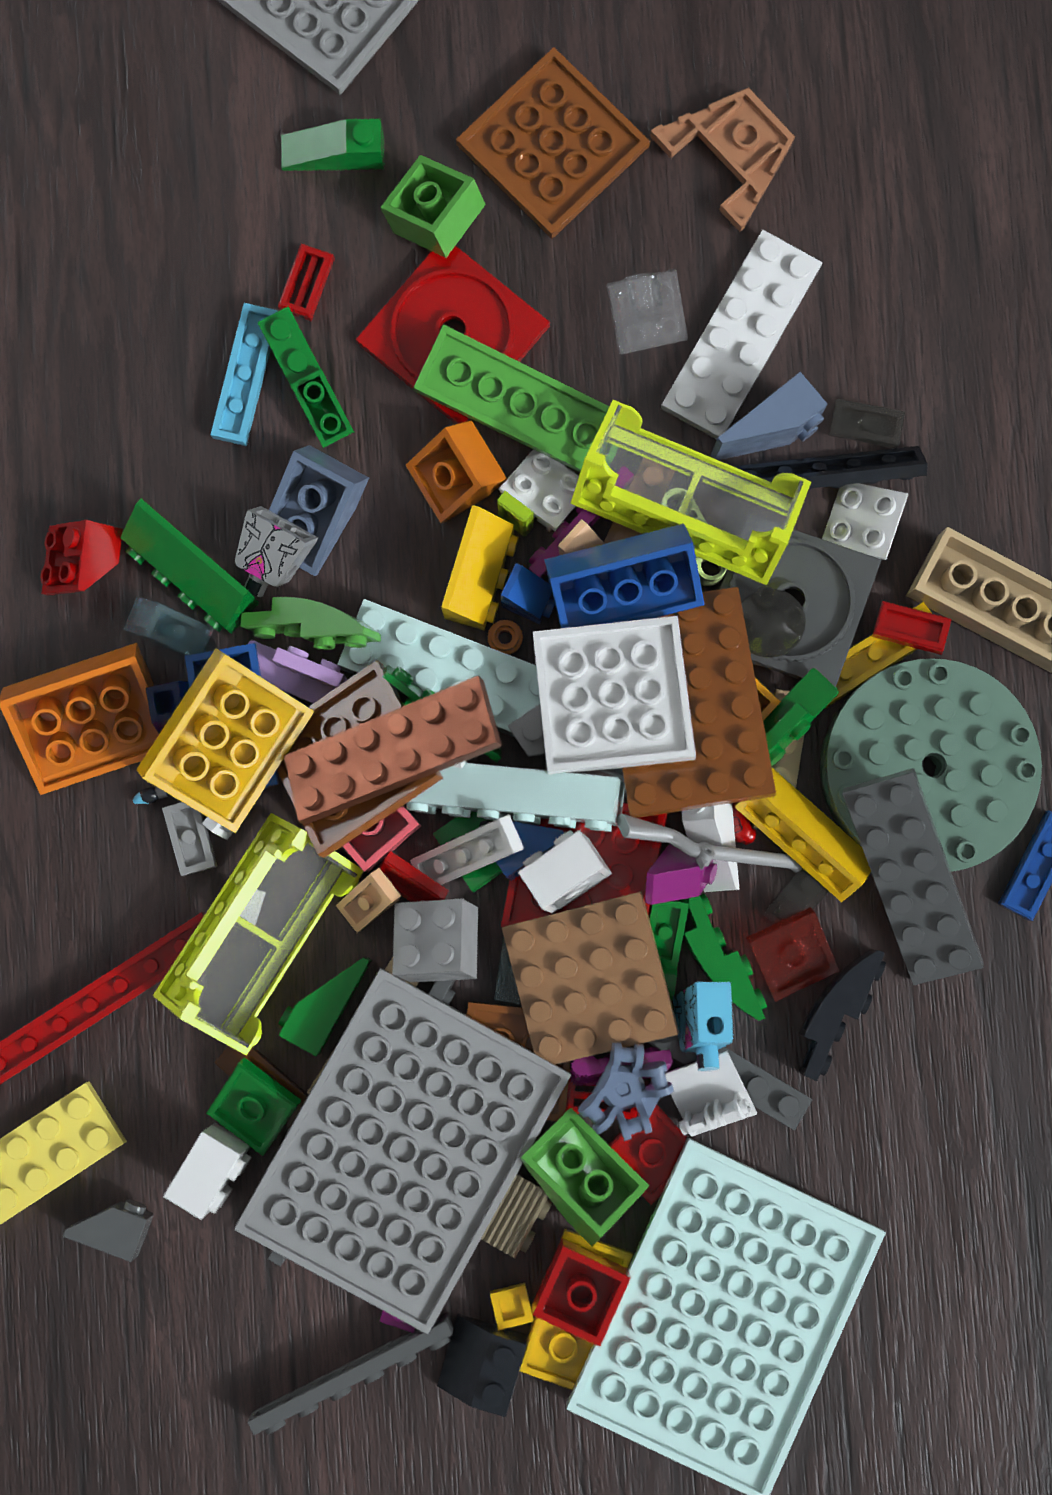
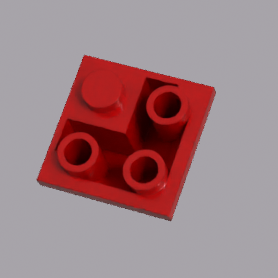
[41,520,123,595]

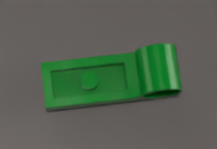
[649,898,689,1001]

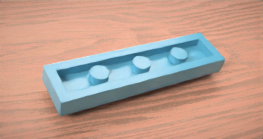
[211,303,278,446]

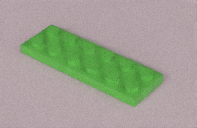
[413,324,620,472]

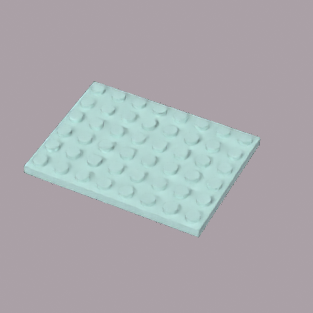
[566,1137,886,1495]

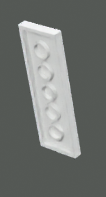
[661,230,823,440]

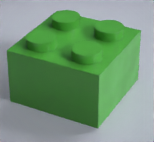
[380,155,485,258]

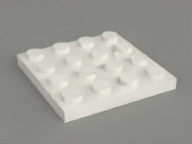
[533,616,696,775]

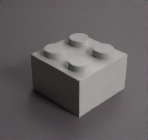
[393,899,478,982]

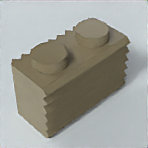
[481,1171,553,1258]

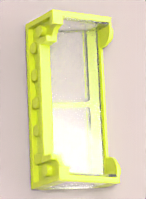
[570,400,811,585]
[153,813,364,1056]

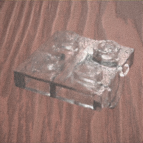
[607,269,688,354]

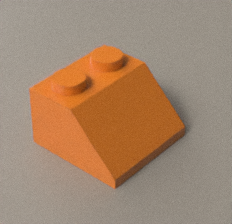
[405,420,507,523]

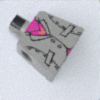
[235,506,318,597]

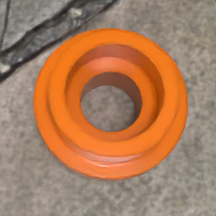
[488,620,523,655]

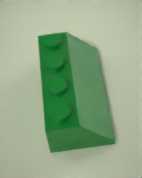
[120,499,259,634]

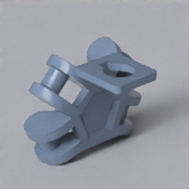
[578,1042,674,1141]

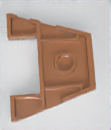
[650,88,795,232]

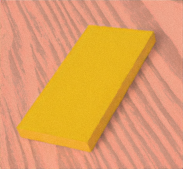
[519,1229,633,1390]

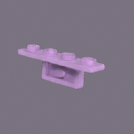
[248,640,348,703]

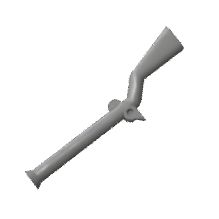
[617,813,802,873]

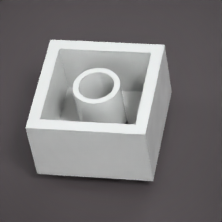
[518,830,613,914]
[163,1123,251,1220]

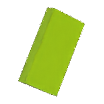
[497,491,534,536]

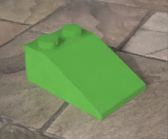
[520,1108,649,1247]

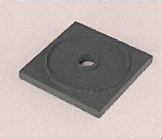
[720,514,882,687]

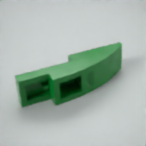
[257,306,354,448]
[683,893,767,1021]

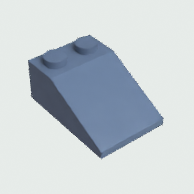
[710,372,828,460]
[269,445,369,576]

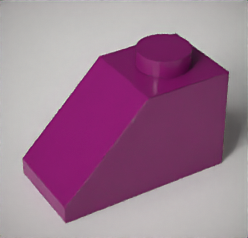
[645,844,717,905]

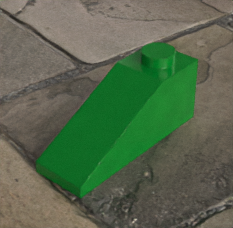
[281,119,384,171]
[278,956,372,1057]

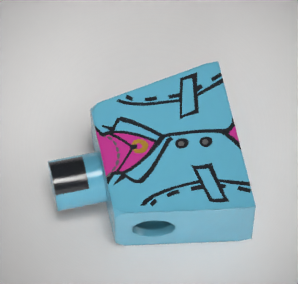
[673,982,733,1071]

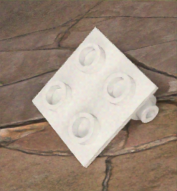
[499,449,579,532]
[822,483,908,560]
[665,1051,757,1136]

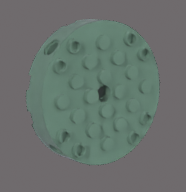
[820,658,1042,872]

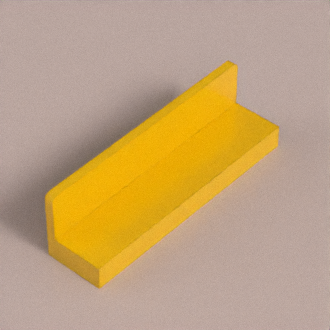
[735,768,871,903]

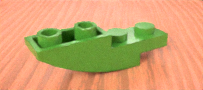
[240,597,381,650]

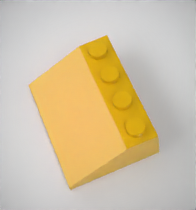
[136,648,314,833]

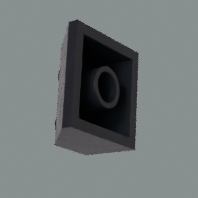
[437,1313,527,1417]

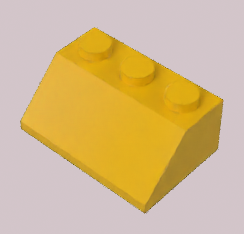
[441,505,519,631]

